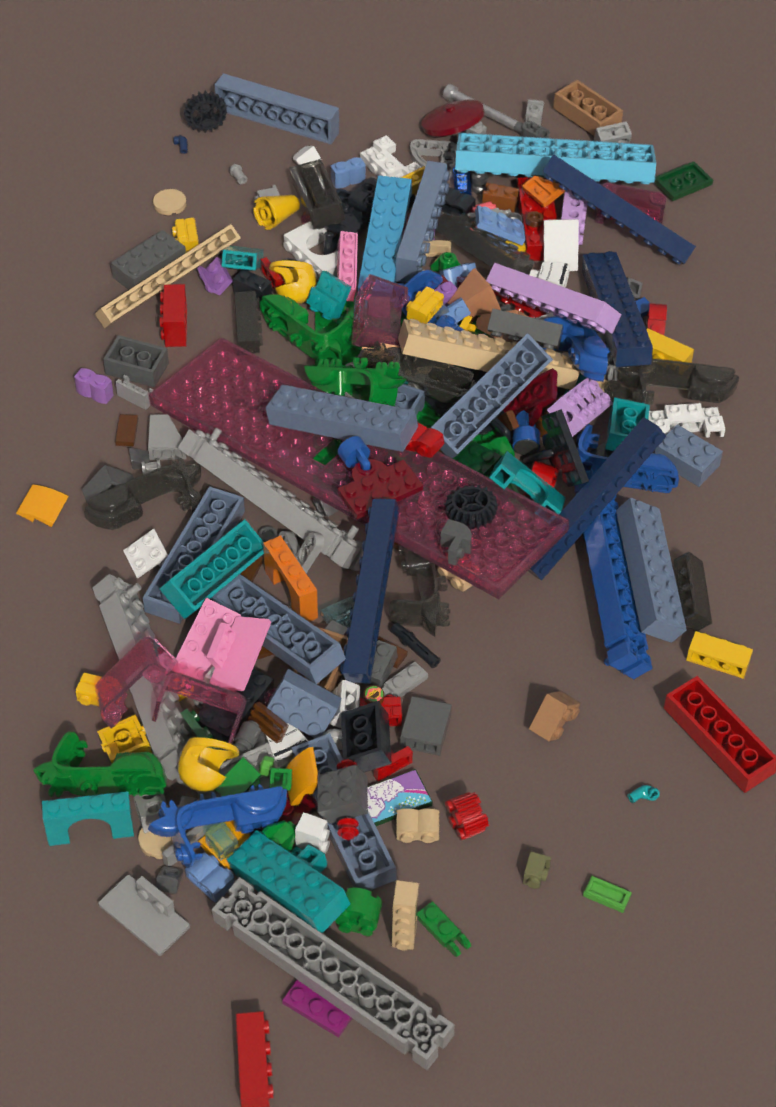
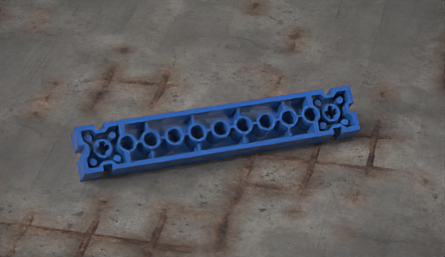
[574,470,653,679]

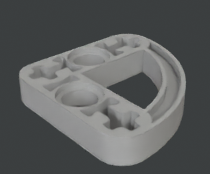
[410,139,457,179]

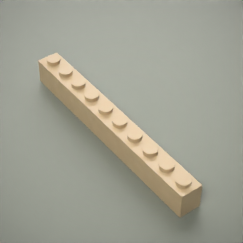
[95,224,241,328]

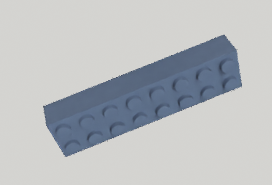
[215,73,339,144]
[396,161,450,283]
[431,333,553,460]
[266,385,418,452]
[143,486,245,624]
[616,498,687,643]
[211,574,346,684]
[292,733,397,891]

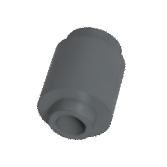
[234,721,261,753]

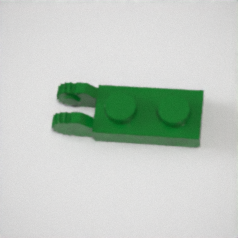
[416,901,471,957]

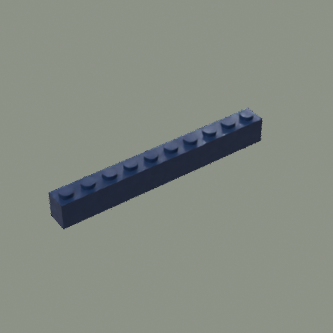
[542,154,696,265]
[519,417,666,581]
[341,499,399,683]

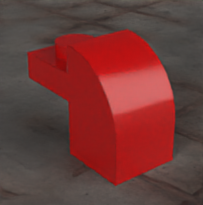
[647,303,667,335]

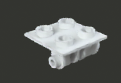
[123,529,168,578]

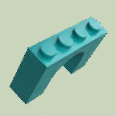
[489,451,566,525]
[42,791,134,846]

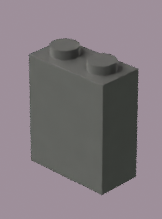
[400,696,452,756]

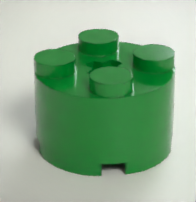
[335,888,382,936]

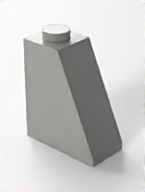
[148,414,187,460]

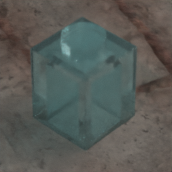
[205,822,238,861]

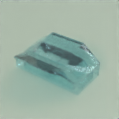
[321,596,355,628]

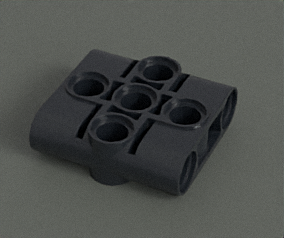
[348,177,416,218]

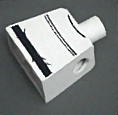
[529,262,570,288]
[265,723,308,768]

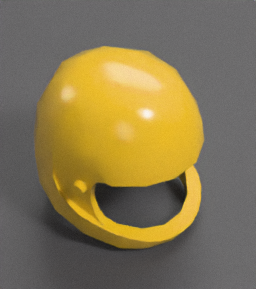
[269,260,317,304]
[177,737,239,792]

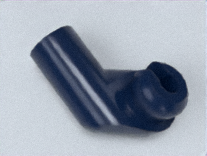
[174,135,188,154]

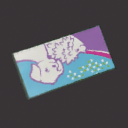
[368,769,433,826]

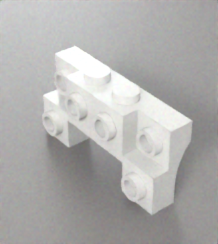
[360,136,421,178]
[648,403,725,437]

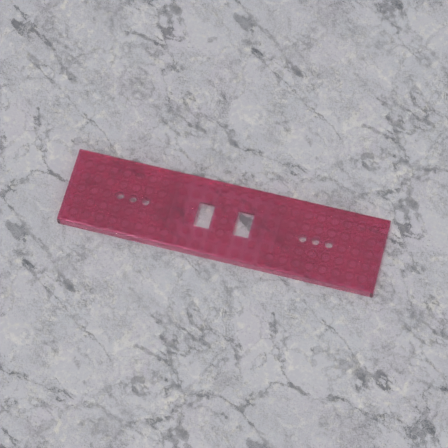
[149,338,569,599]

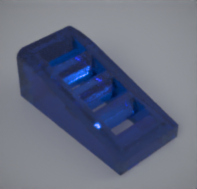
[452,167,472,196]

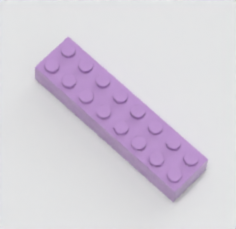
[486,263,621,334]

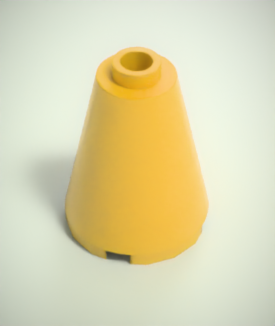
[253,195,300,230]

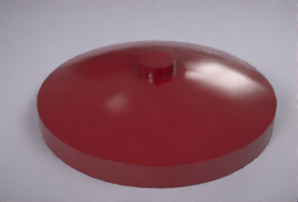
[421,99,485,136]

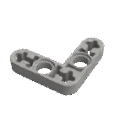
[279,531,324,574]

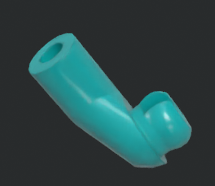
[627,785,660,803]

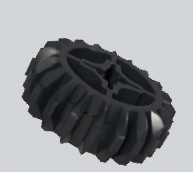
[183,90,227,133]
[445,484,498,530]

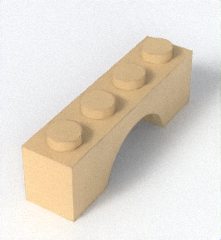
[392,880,419,950]

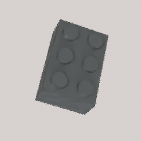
[103,335,169,388]

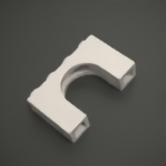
[283,218,338,280]

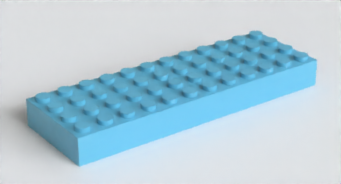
[455,133,656,184]

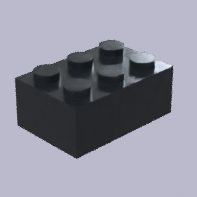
[341,701,392,773]

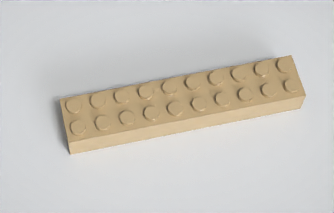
[398,319,580,390]

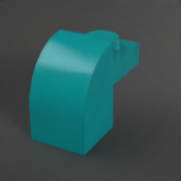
[290,844,328,873]

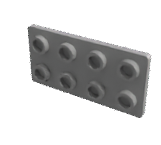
[98,875,190,956]

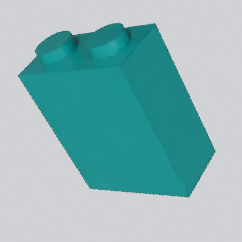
[222,245,264,271]

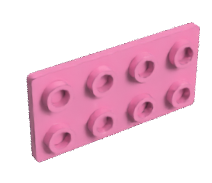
[171,598,242,687]
[206,616,271,691]

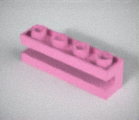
[337,231,358,301]

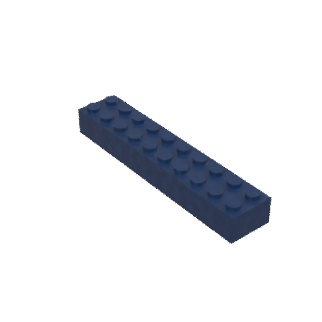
[582,251,653,367]

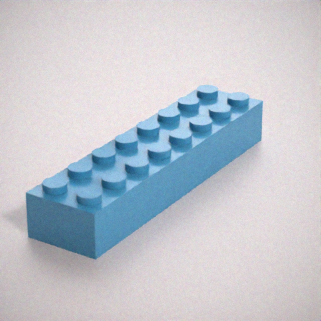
[358,175,412,303]

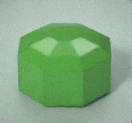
[259,756,274,778]

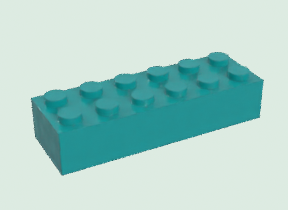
[159,519,264,619]
[227,830,351,933]

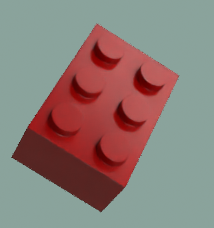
[160,284,187,347]

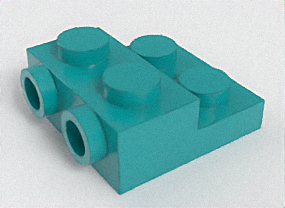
[306,271,352,320]

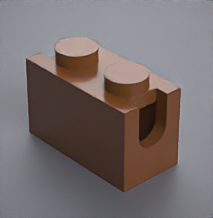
[482,183,519,213]

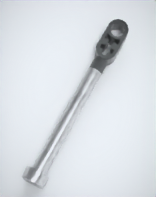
[443,84,550,138]

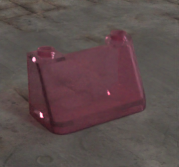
[595,183,667,225]
[352,274,409,347]
[95,636,178,729]

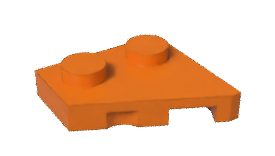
[522,176,565,208]

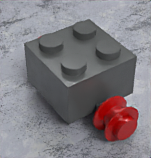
[318,759,368,840]

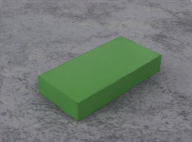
[583,876,632,913]

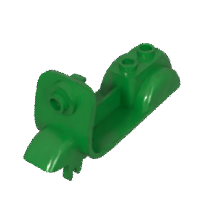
[260,294,356,364]
[304,358,407,406]
[33,731,167,798]

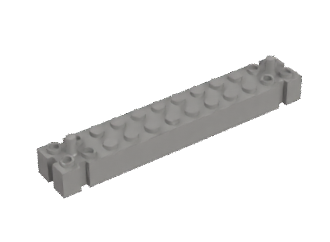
[178,427,363,571]
[93,574,193,787]
[212,877,454,1070]

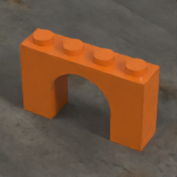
[263,535,318,622]

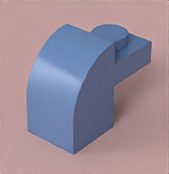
[435,298,471,326]

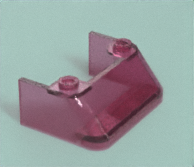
[152,672,248,744]

